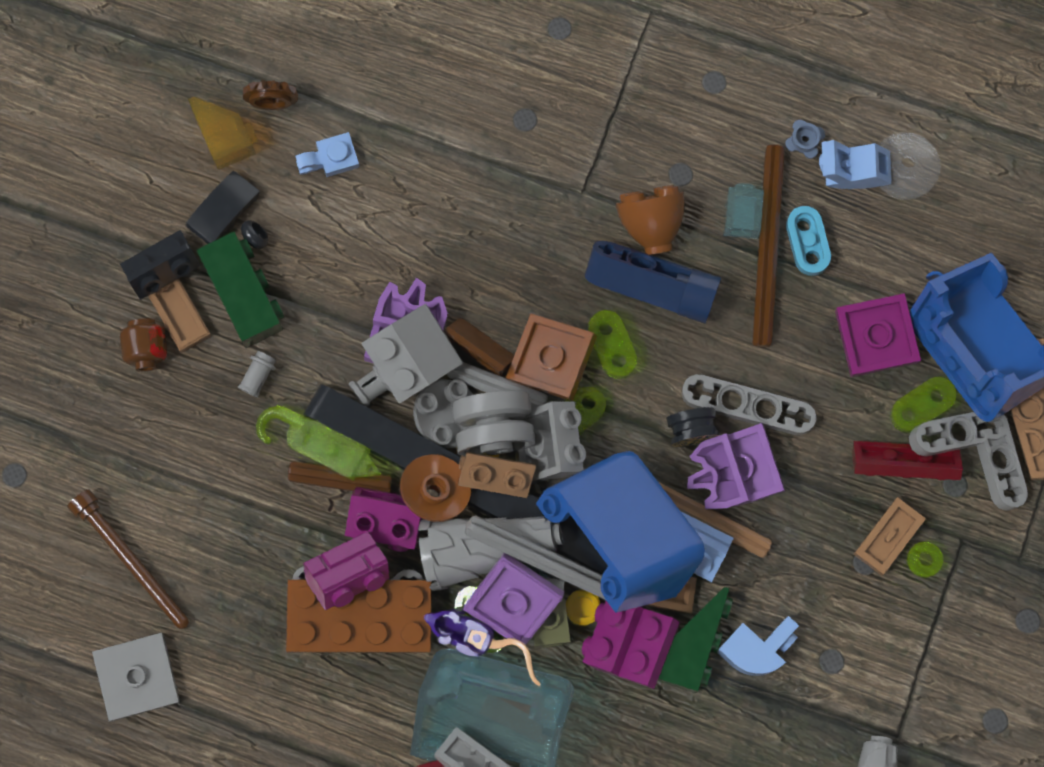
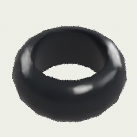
[241,220,268,249]

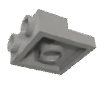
[515,402,586,485]

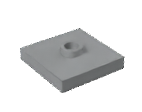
[92,633,180,722]

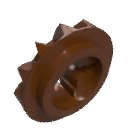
[243,80,298,110]

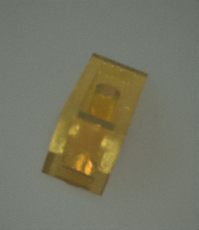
[188,97,258,170]

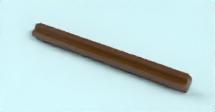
[752,145,785,347]

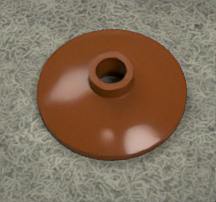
[400,455,471,522]

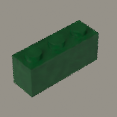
[197,232,285,348]

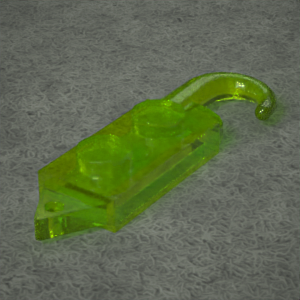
[256,406,381,481]

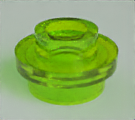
[907,542,943,578]

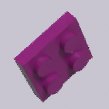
[835,293,921,377]

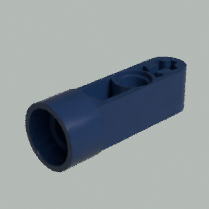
[585,241,721,324]

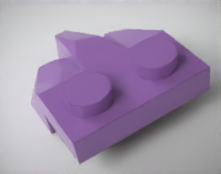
[364,278,448,363]
[687,423,786,509]

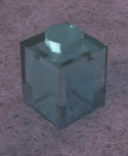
[723,183,764,239]

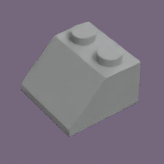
[361,304,463,404]

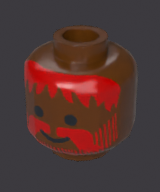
[120,318,167,372]

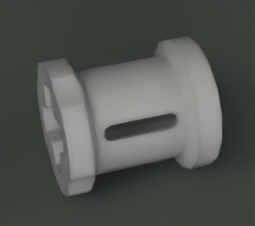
[348,365,391,408]

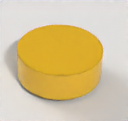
[566,589,601,626]

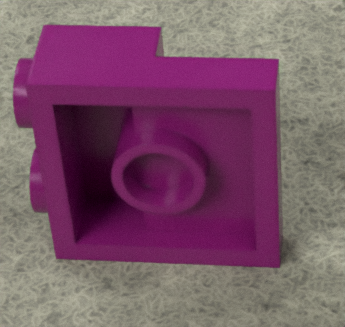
[582,601,680,689]

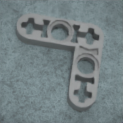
[909,412,1028,511]

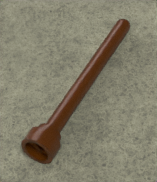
[67,489,189,629]

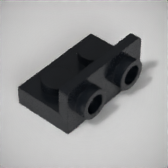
[120,230,201,300]

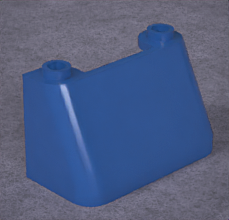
[909,253,1044,422]
[536,451,705,613]

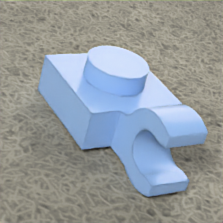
[295,132,359,177]

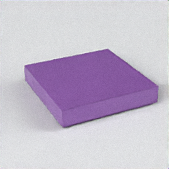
[463,553,564,645]

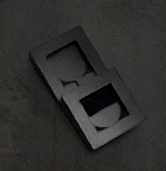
[185,170,260,244]

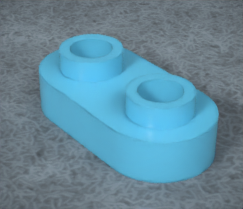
[786,206,831,276]

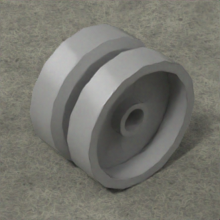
[452,391,536,456]

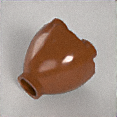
[615,185,685,255]

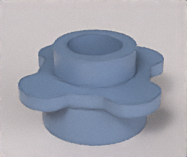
[785,120,825,159]

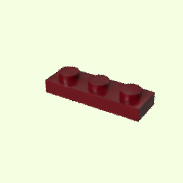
[852,441,963,480]

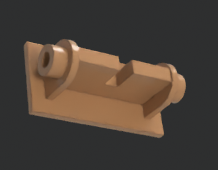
[458,452,536,498]

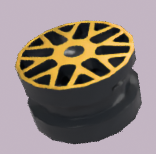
[666,407,720,447]

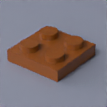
[506,313,597,401]

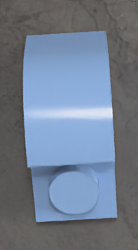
[819,140,892,189]
[717,616,799,676]

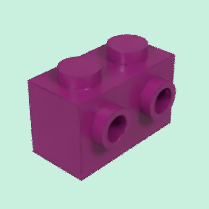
[345,487,422,552]

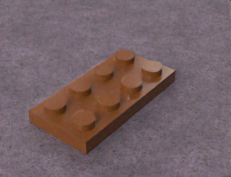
[286,580,432,653]

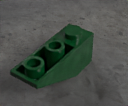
[657,587,733,693]

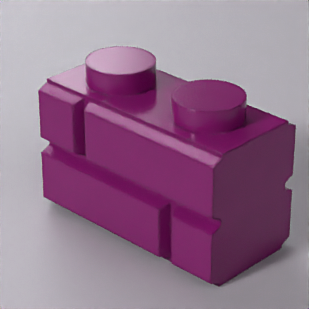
[303,532,389,610]

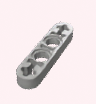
[681,374,816,436]

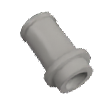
[238,351,276,398]

